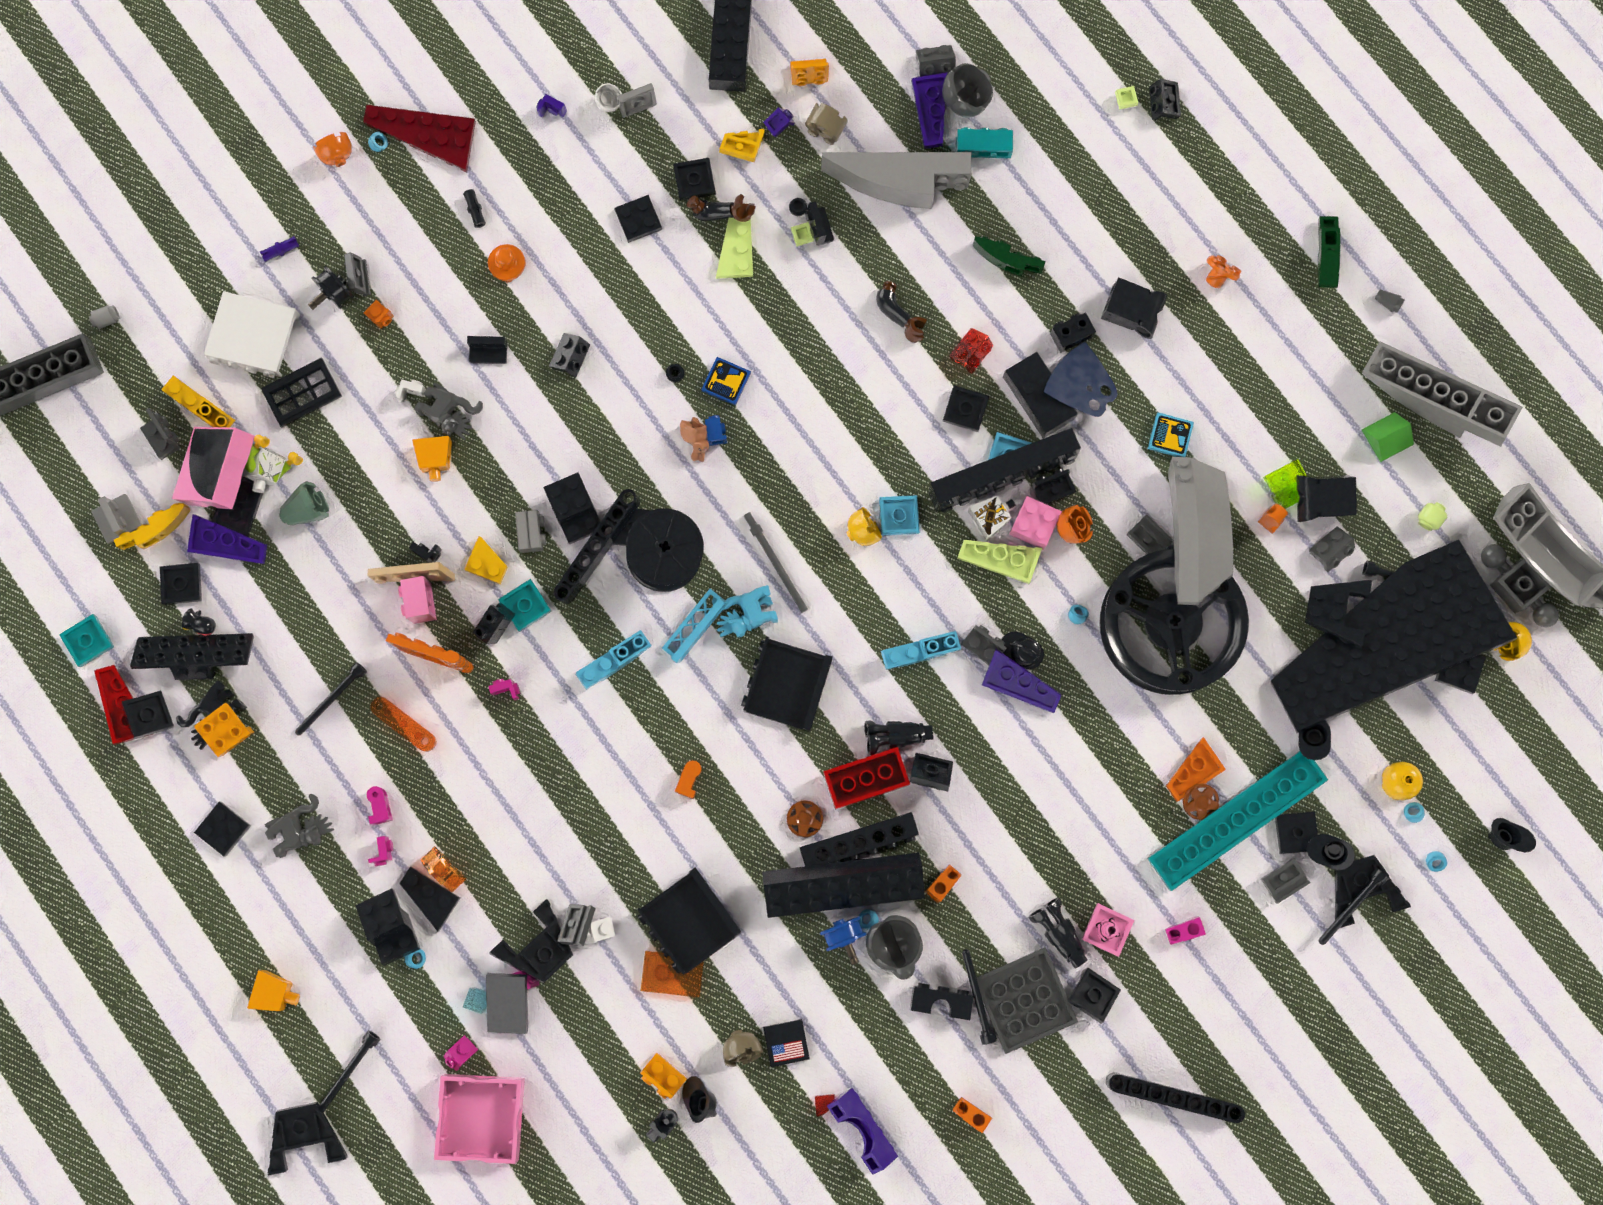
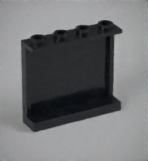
[741,636,833,732]
[637,867,742,976]

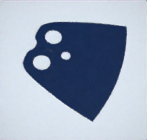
[1044,342,1117,417]

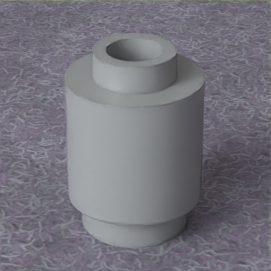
[89,305,120,329]

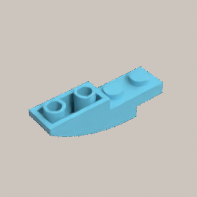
[575,630,652,690]
[881,631,961,670]

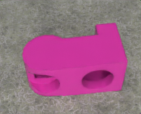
[367,786,393,825]
[1165,916,1206,945]

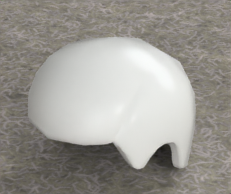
[595,83,622,112]

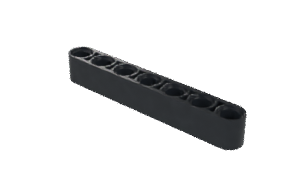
[554,489,640,604]
[1106,1072,1245,1123]

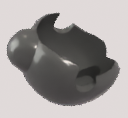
[942,63,993,118]
[866,915,923,980]

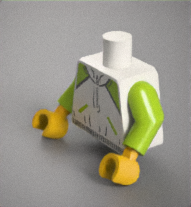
[244,435,303,493]

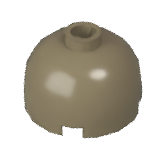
[722,1030,763,1067]

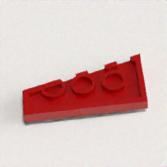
[94,665,153,745]

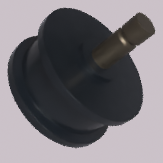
[308,265,354,310]

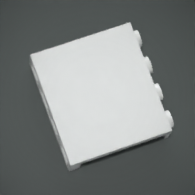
[204,291,300,378]

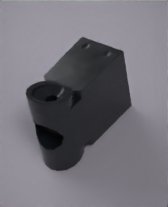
[1101,277,1168,339]
[1296,475,1357,522]

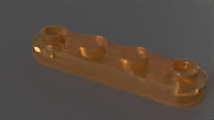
[370,697,437,752]

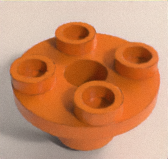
[488,244,526,282]
[1206,255,1242,288]

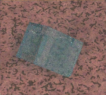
[463,987,487,1014]

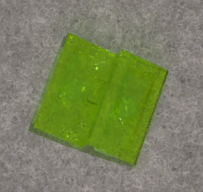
[1263,459,1307,509]

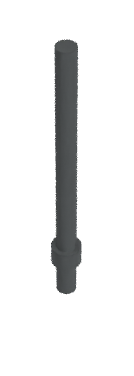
[744,512,808,613]

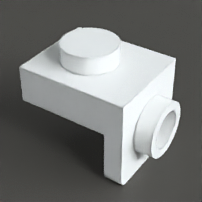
[395,379,426,403]
[586,917,616,944]

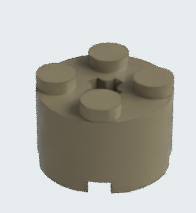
[805,103,848,145]

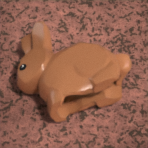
[680,417,709,462]

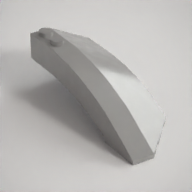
[1168,457,1233,605]
[1493,483,1603,609]

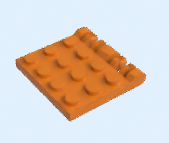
[386,632,474,673]

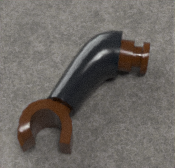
[687,194,756,222]
[876,281,927,343]

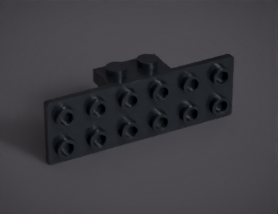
[130,633,254,680]

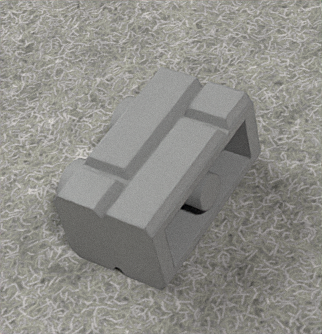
[515,510,546,553]

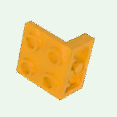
[790,59,829,86]
[194,703,254,757]

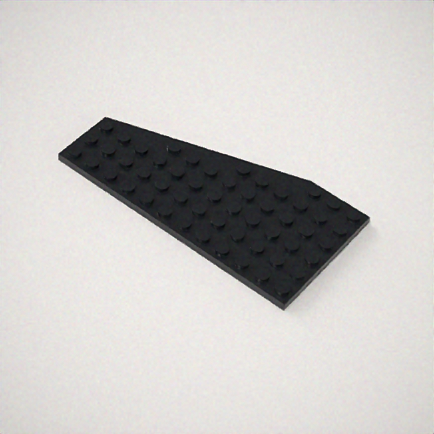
[1271,539,1517,733]

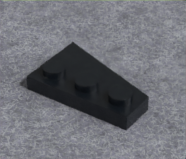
[399,867,460,932]

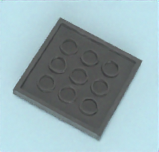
[977,947,1078,1054]

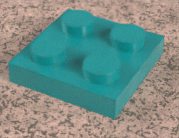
[498,579,552,632]
[59,614,114,667]

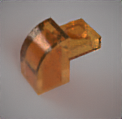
[421,846,466,892]

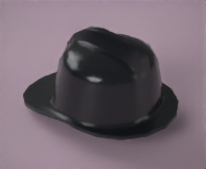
[1001,631,1044,669]
[1298,721,1331,760]
[1488,818,1536,853]
[1307,834,1355,870]
[682,1076,717,1123]

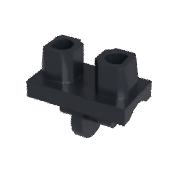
[646,1109,678,1143]

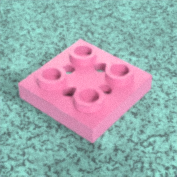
[1081,903,1134,957]

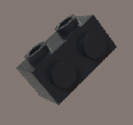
[1050,312,1096,353]

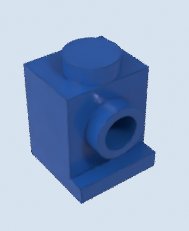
[705,415,727,446]

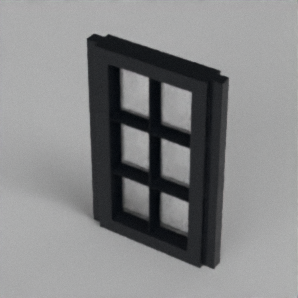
[261,357,342,428]

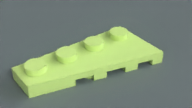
[716,217,753,279]
[957,540,1042,584]

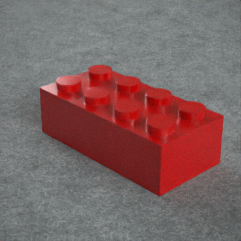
[823,747,910,810]

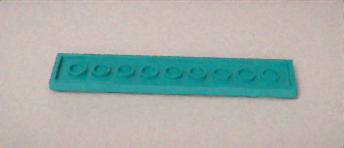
[1147,751,1328,891]

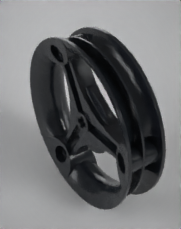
[1099,549,1249,695]

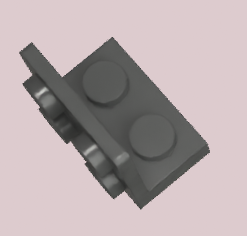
[140,408,181,460]

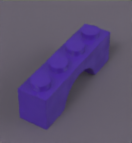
[827,1088,898,1175]

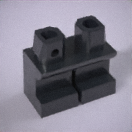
[473,603,515,644]

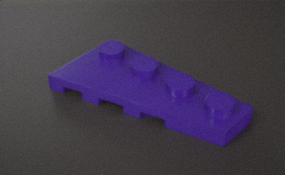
[911,73,947,149]
[187,514,267,564]
[982,649,1061,713]

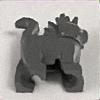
[414,383,483,440]
[264,794,334,858]

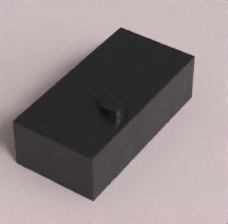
[1003,352,1078,439]

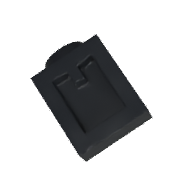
[409,541,442,563]

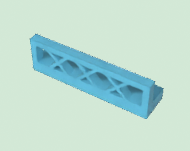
[662,589,728,663]

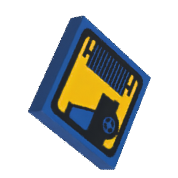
[701,357,751,406]

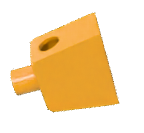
[412,436,452,482]
[247,970,300,1011]

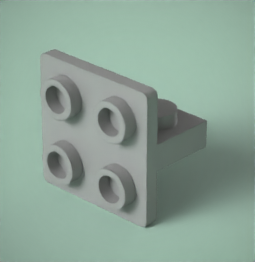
[91,494,142,544]

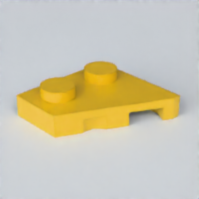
[719,129,765,163]
[464,536,508,585]

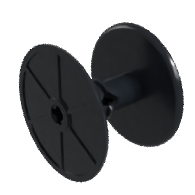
[626,508,704,592]

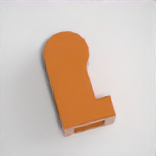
[1258,504,1288,534]
[675,760,702,799]
[925,864,962,903]
[952,1097,992,1133]

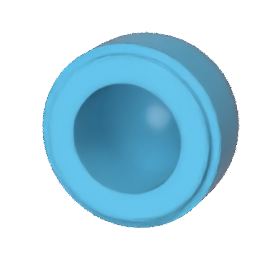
[368,132,388,152]
[1068,605,1089,624]
[1404,802,1425,823]
[1426,851,1447,872]
[859,909,879,930]
[404,949,426,969]

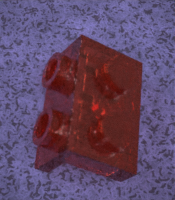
[949,328,993,374]

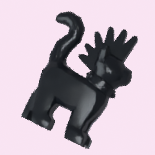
[176,680,248,750]

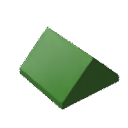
[1362,412,1414,462]

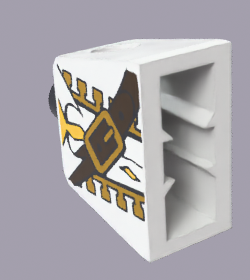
[968,496,1016,541]

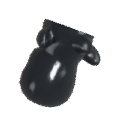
[182,608,216,636]

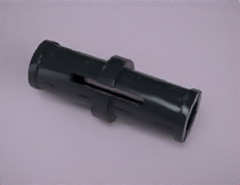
[463,189,486,228]

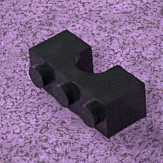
[910,983,974,1020]

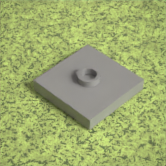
[617,83,657,118]

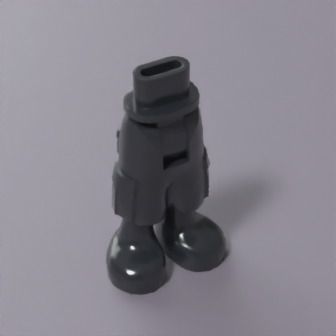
[864,720,934,755]
[1028,897,1088,969]

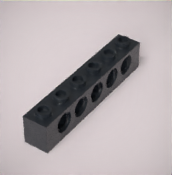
[799,812,919,866]

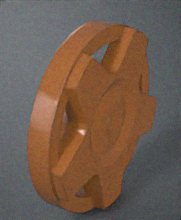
[1183,783,1219,820]
[787,800,823,837]

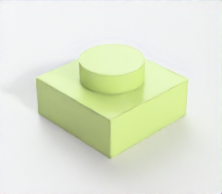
[1115,86,1138,110]
[791,222,814,247]

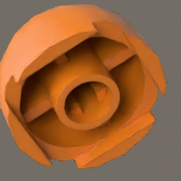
[313,132,352,167]
[1056,505,1093,544]

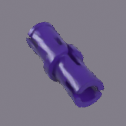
[260,236,300,262]

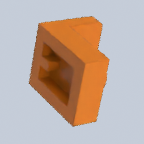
[364,300,394,329]

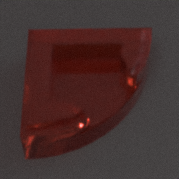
[815,1094,835,1117]

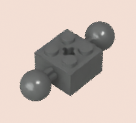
[1481,544,1559,628]

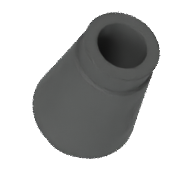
[1375,289,1405,313]

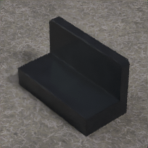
[467,336,508,364]

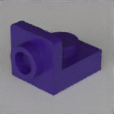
[536,94,567,118]
[763,107,795,137]

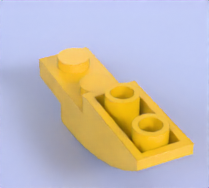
[161,375,236,428]
[114,503,191,550]

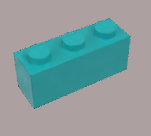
[956,127,1013,158]

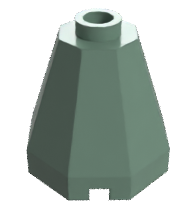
[279,481,329,525]

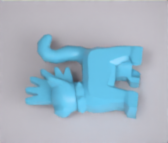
[712,585,778,637]

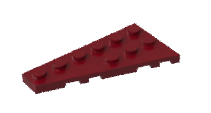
[363,105,476,173]

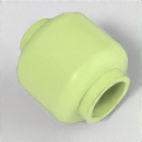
[1418,502,1448,531]

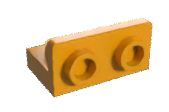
[640,1053,687,1099]

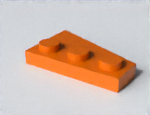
[1166,737,1226,802]

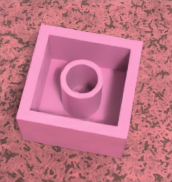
[1009,496,1062,550]
[398,576,437,624]

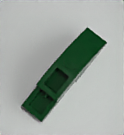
[1318,216,1340,288]
[973,236,1046,277]

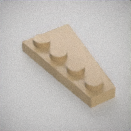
[367,562,455,584]

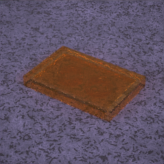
[640,951,704,998]

